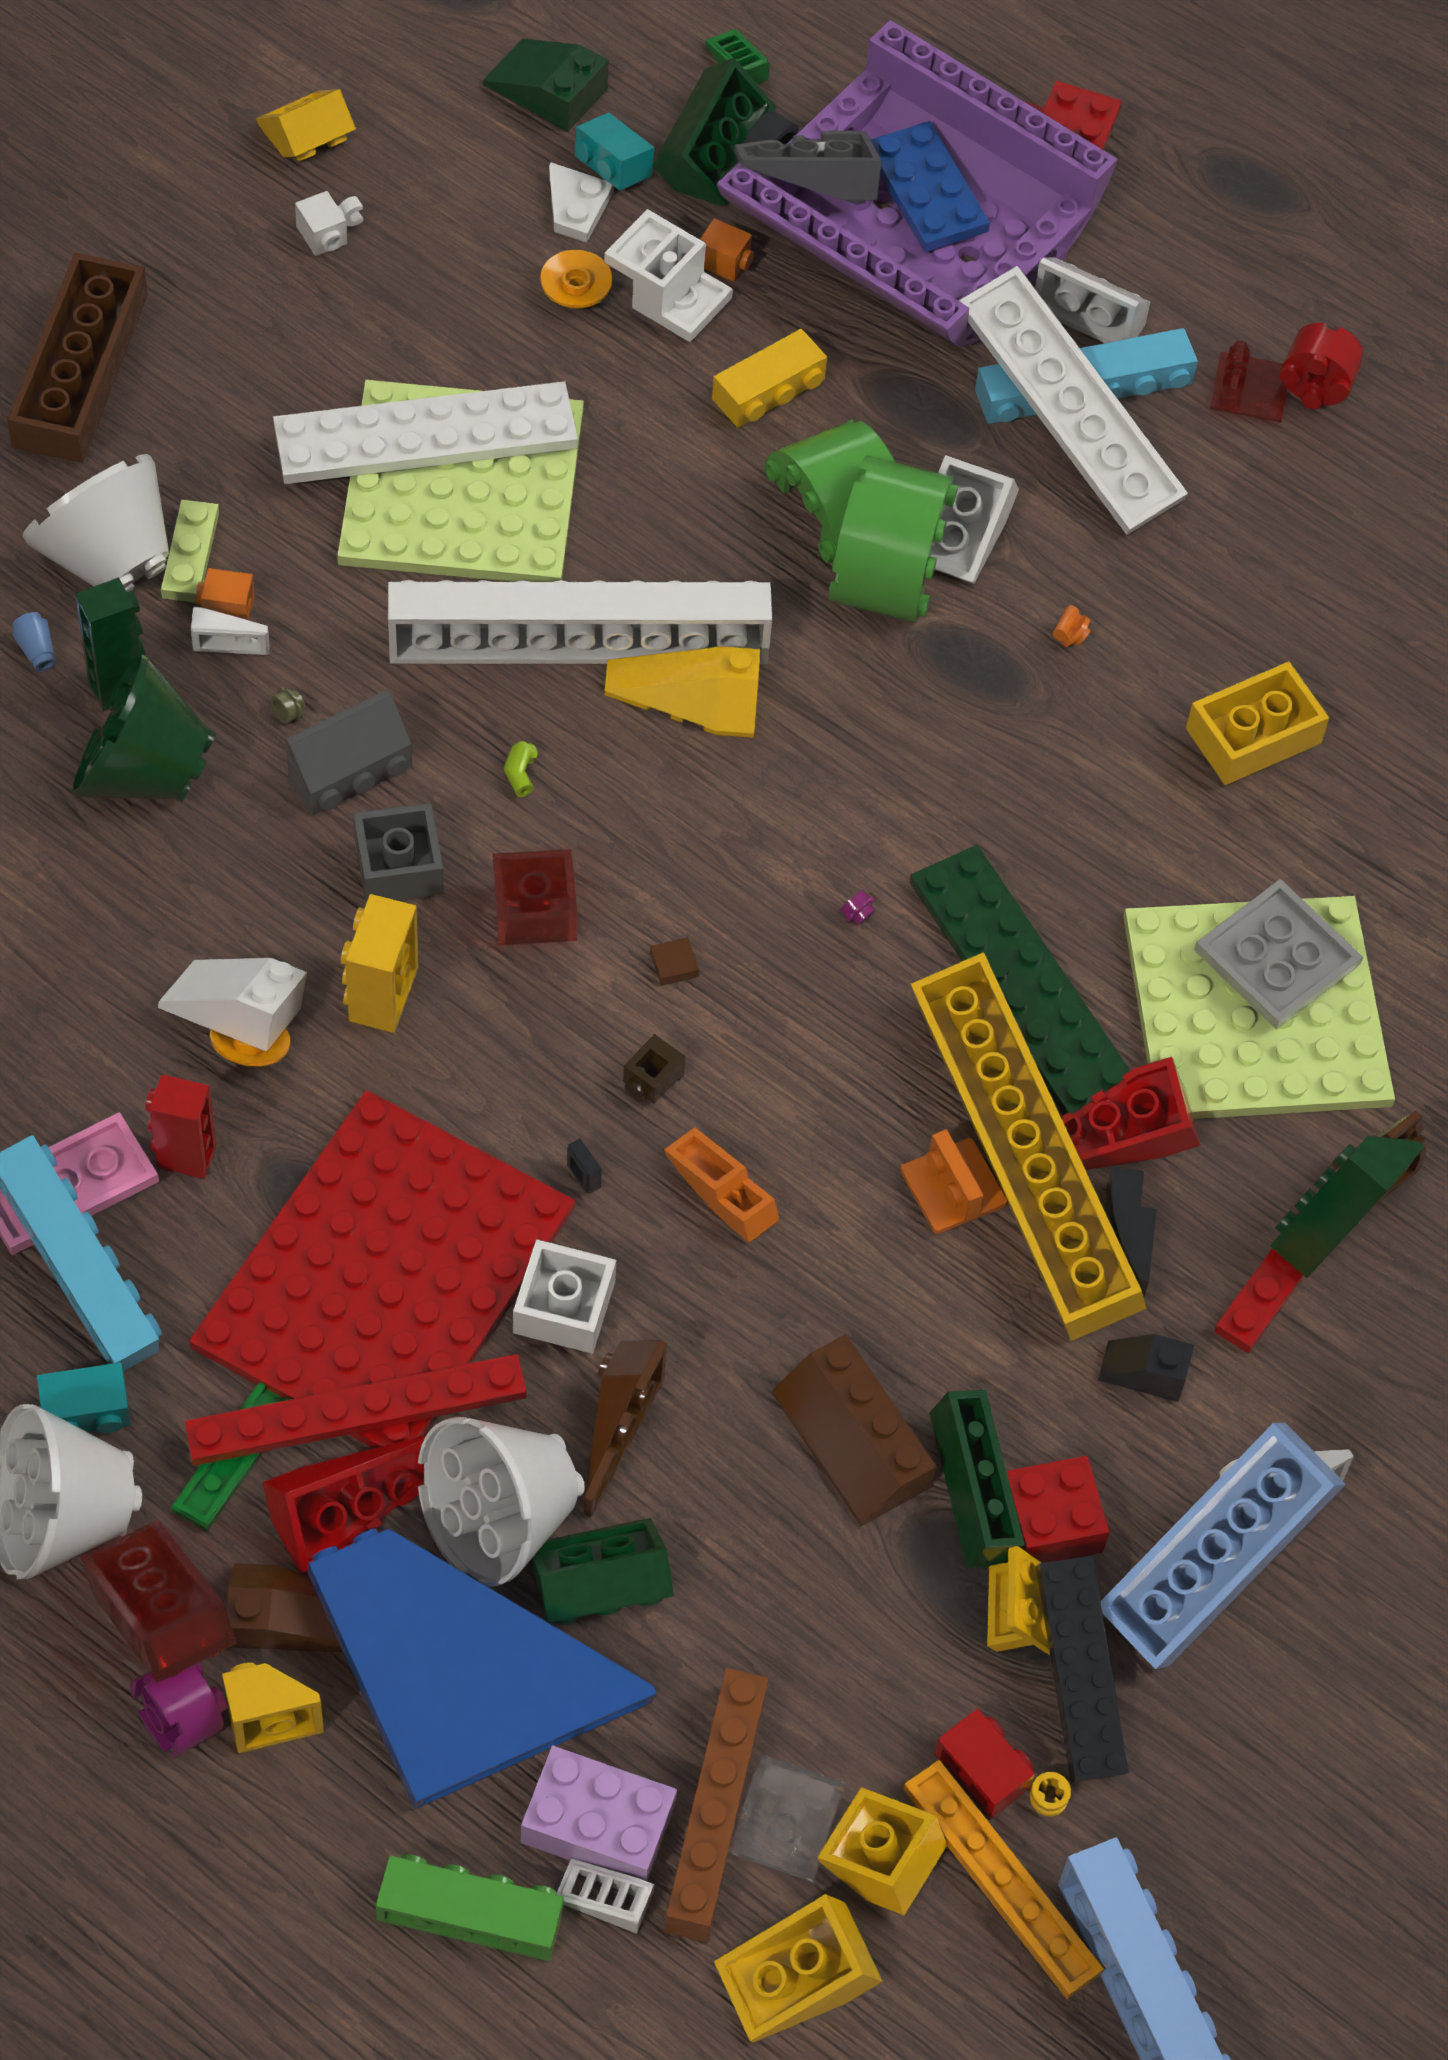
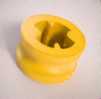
[1030,1772,1071,1817]

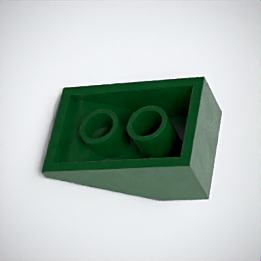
[483,38,609,132]

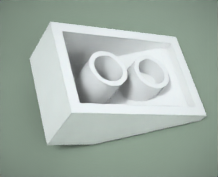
[931,455,1019,584]
[158,958,307,1052]

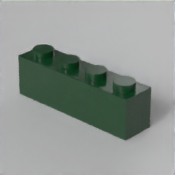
[75,577,146,711]
[929,1390,1025,1568]

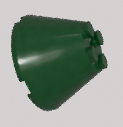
[72,653,215,802]

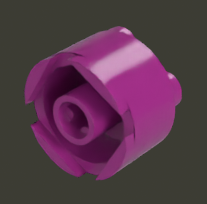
[130,1651,227,1758]

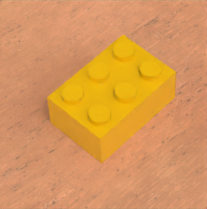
[1186,661,1329,785]
[341,894,418,1033]

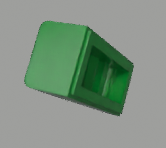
[705,28,770,84]

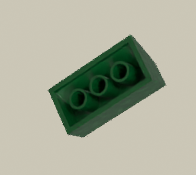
[652,58,776,206]
[1270,1136,1424,1278]

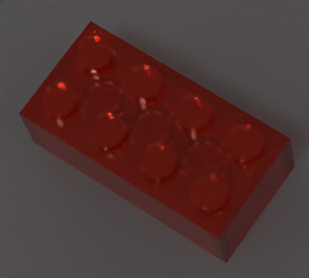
[80,1520,237,1683]

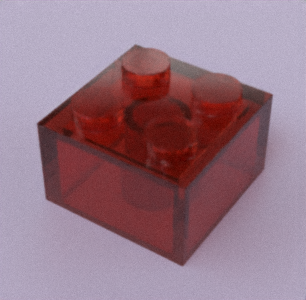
[493,849,578,946]

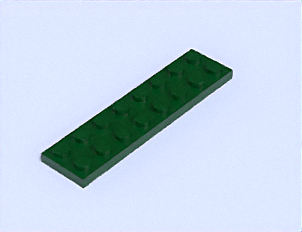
[909,844,1130,1115]

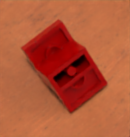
[1024,81,1122,150]

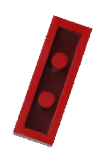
[145,1074,217,1179]

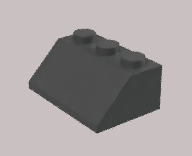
[286,689,412,815]

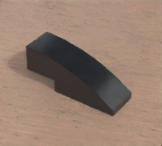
[1106,1166,1157,1297]

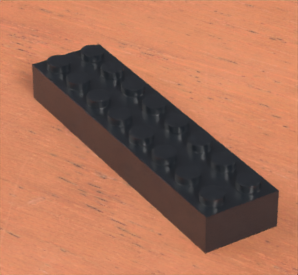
[1036,1556,1129,1783]

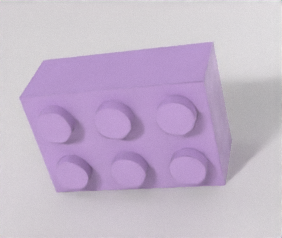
[521,1745,677,1882]

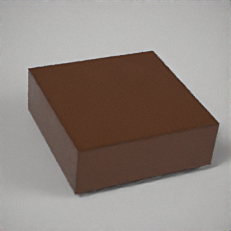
[650,937,699,986]

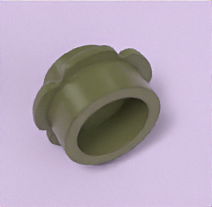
[270,687,305,724]

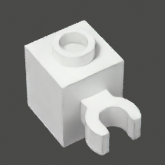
[295,191,363,256]

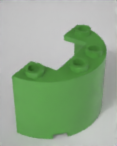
[764,419,895,566]
[829,455,958,623]

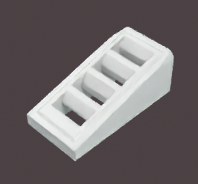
[191,607,270,655]
[557,1858,654,1934]

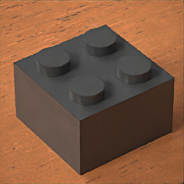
[353,803,444,903]

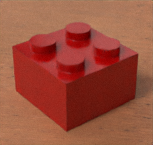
[1006,1456,1110,1563]

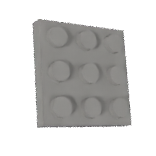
[1194,879,1363,1030]

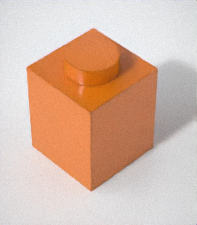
[700,218,754,282]
[196,568,255,621]

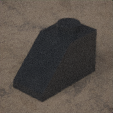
[1098,1334,1194,1402]

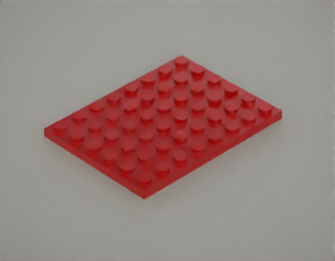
[189,1090,575,1449]

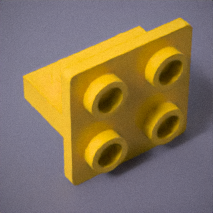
[987,1546,1050,1655]

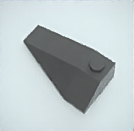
[734,131,882,204]

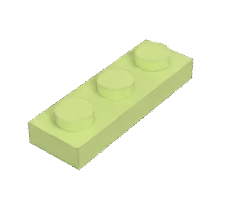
[161,499,219,603]

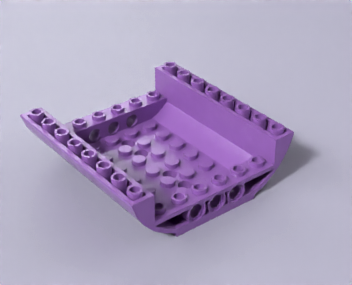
[717,20,1118,347]

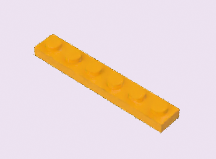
[903,1760,1104,2000]

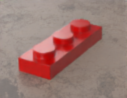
[1214,1248,1305,1354]

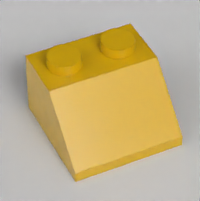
[256,89,356,161]
[222,1663,324,1754]
[817,1787,947,1916]

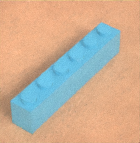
[975,328,1198,424]
[0,1135,162,1372]

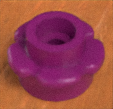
[840,890,876,925]

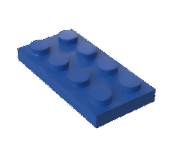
[870,121,990,253]

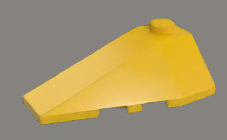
[604,646,760,738]

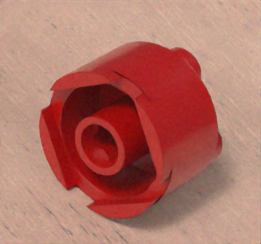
[1279,322,1363,409]

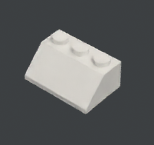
[1035,257,1150,343]

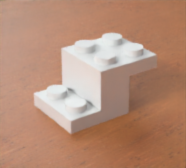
[604,209,733,342]

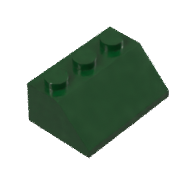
[530,1518,674,1624]

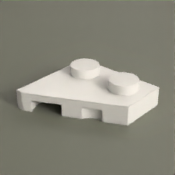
[549,162,614,243]

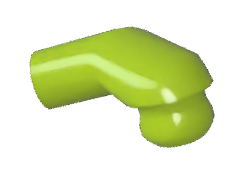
[503,741,538,797]

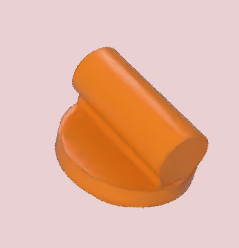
[1053,605,1090,647]

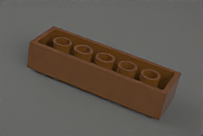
[7,252,148,463]

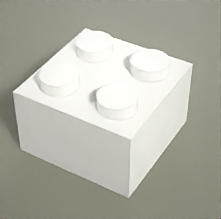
[513,1239,616,1354]

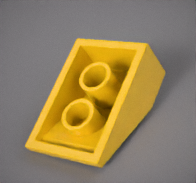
[714,1894,883,2043]

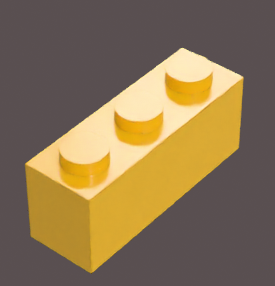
[712,328,827,428]

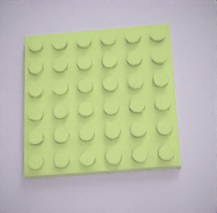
[337,380,584,582]
[1123,896,1395,1119]

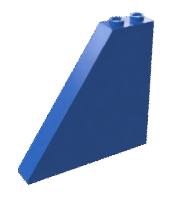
[308,1529,657,1810]

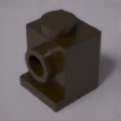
[623,1034,686,1104]

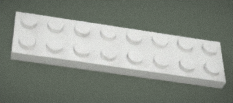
[959,266,1188,535]
[273,381,578,484]

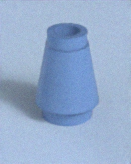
[12,612,57,672]

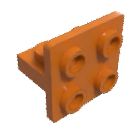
[900,1129,1007,1234]

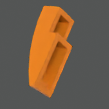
[664,1127,780,1243]

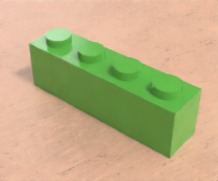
[376,1854,564,1961]

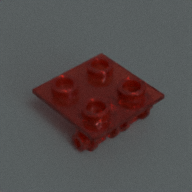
[1210,341,1288,423]

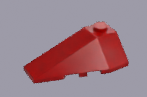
[1061,1057,1201,1170]
[262,1435,426,1573]

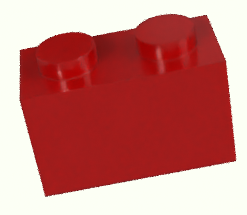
[934,1708,1035,1820]

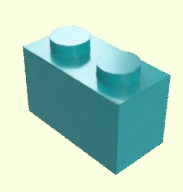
[574,113,654,191]
[37,1362,131,1433]

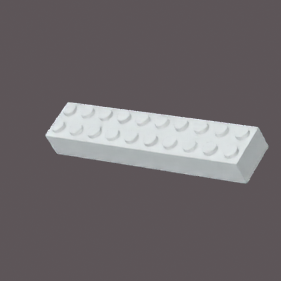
[388,580,772,664]

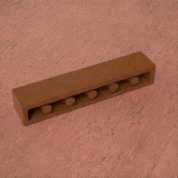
[664,1668,769,1943]

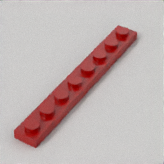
[184,1354,527,1466]

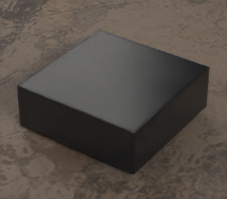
[567,1138,602,1194]

